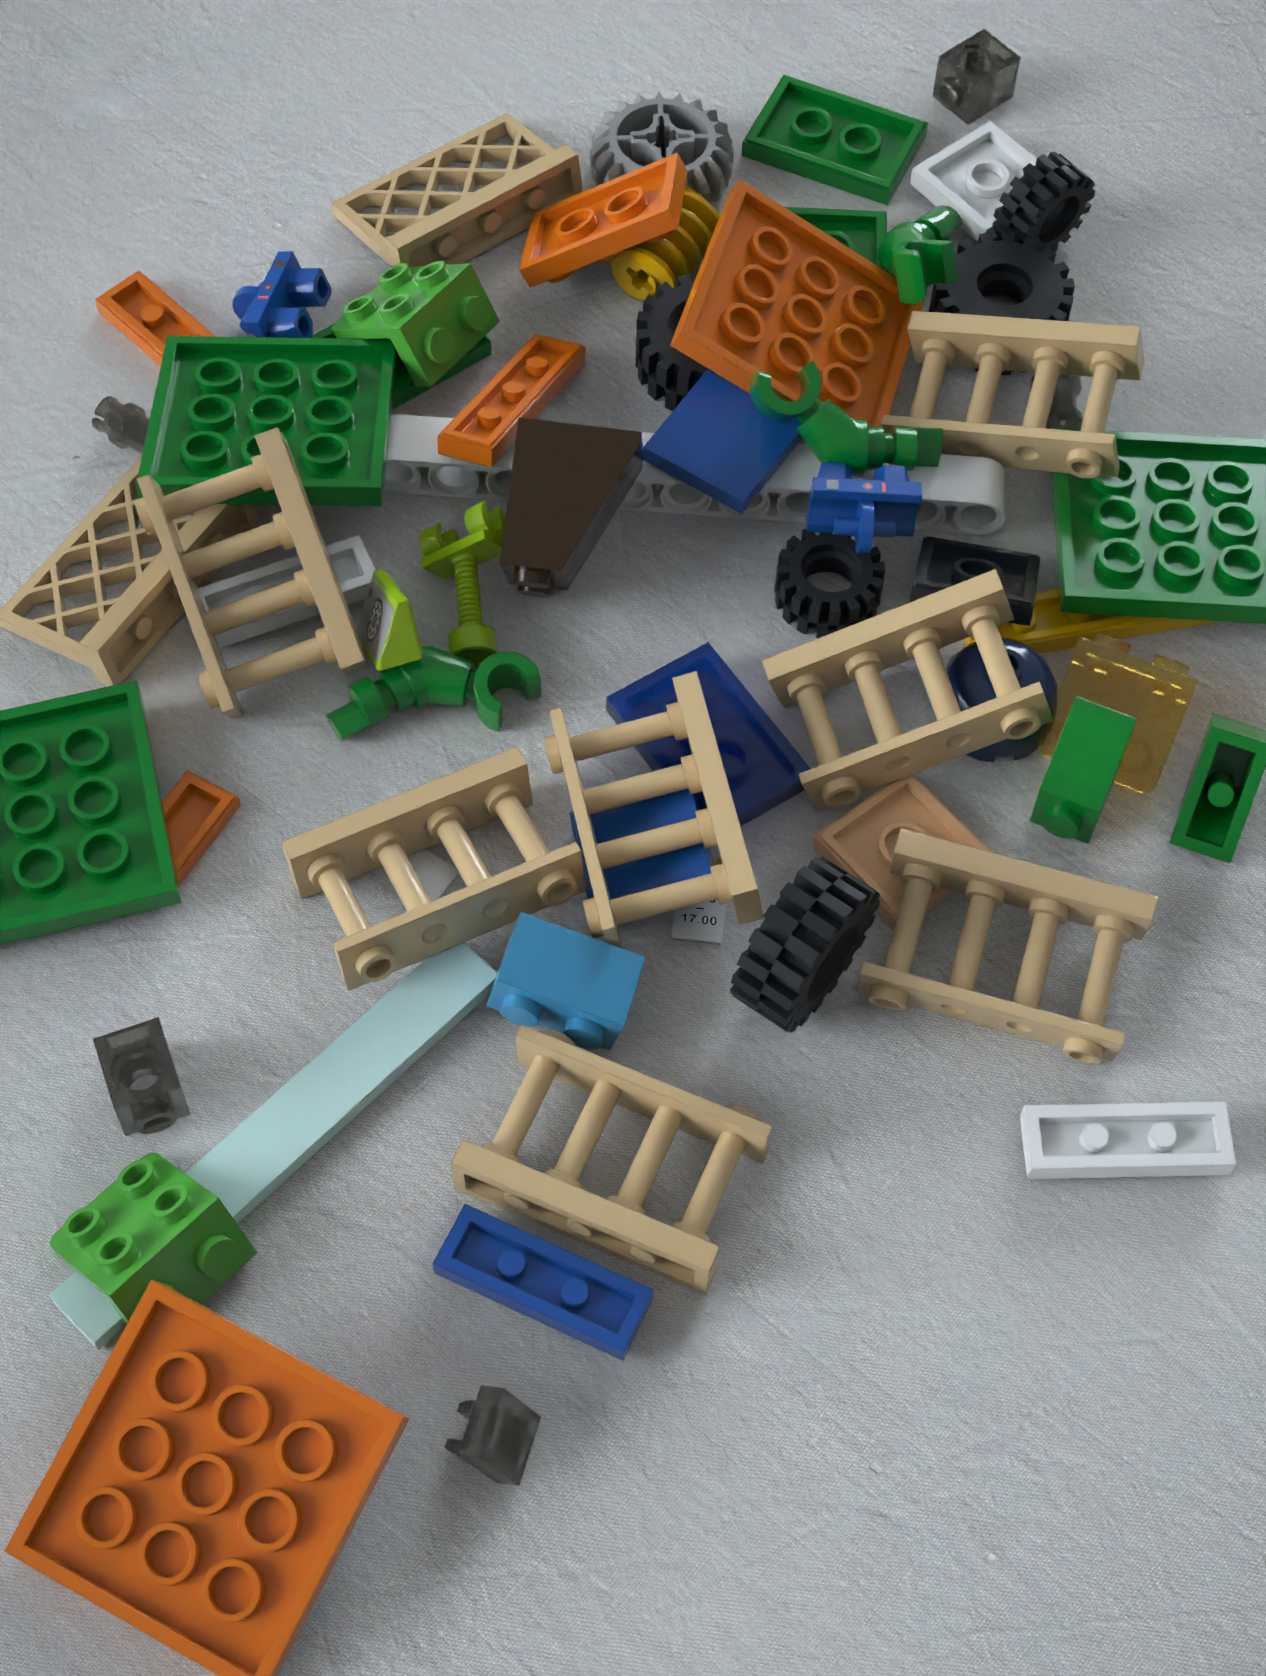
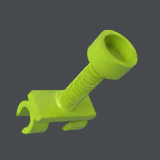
[419,500,505,667]

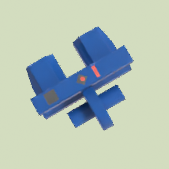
[232,251,332,338]
[806,462,922,554]

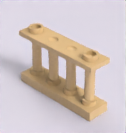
[881,311,1145,479]
[134,427,370,718]
[762,569,1054,811]
[544,671,764,948]
[281,747,586,991]
[857,828,1158,1064]
[451,1025,772,1295]

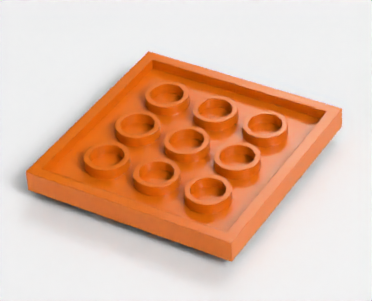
[670,179,924,426]
[4,1280,410,1676]

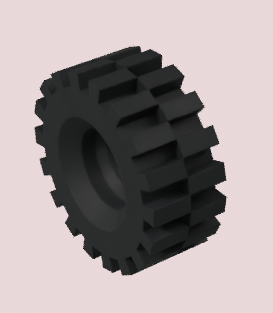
[929,233,1075,375]
[636,274,725,411]
[730,856,880,1033]

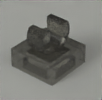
[445,1385,541,1486]

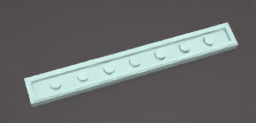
[48,943,497,1351]

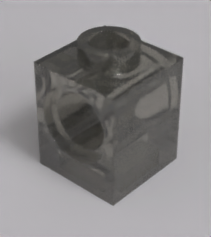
[933,29,1021,125]
[93,1017,191,1136]

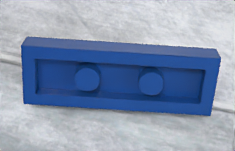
[432,1204,654,1361]

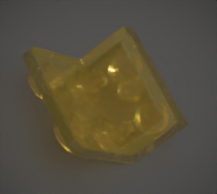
[1038,633,1198,793]

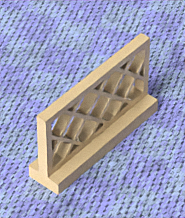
[331,113,583,267]
[0,456,260,686]

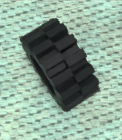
[992,152,1095,252]
[774,529,885,638]

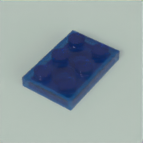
[606,642,811,827]

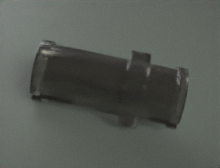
[92,396,150,454]

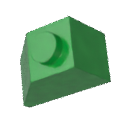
[1030,696,1137,844]
[1169,713,1266,863]

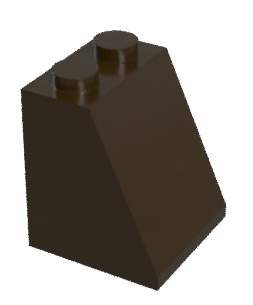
[500,417,644,598]

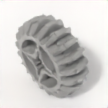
[590,92,734,203]

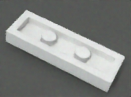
[198,535,376,648]
[1020,1101,1236,1179]

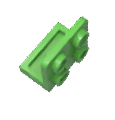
[331,261,500,387]
[50,1152,257,1324]

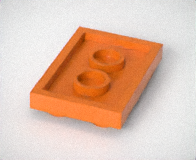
[519,152,687,288]

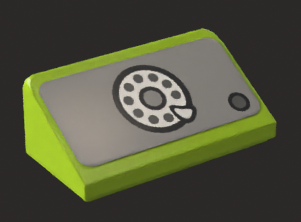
[357,569,423,670]

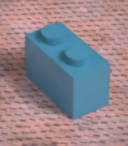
[486,912,646,1051]

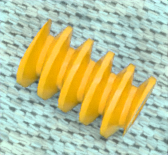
[611,187,720,301]

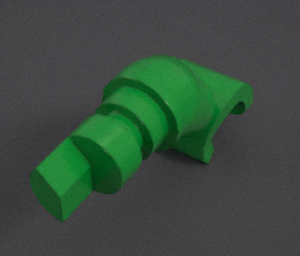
[878,206,962,304]
[749,360,943,476]
[326,646,541,741]

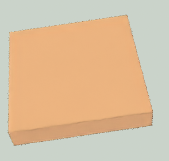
[813,774,993,930]

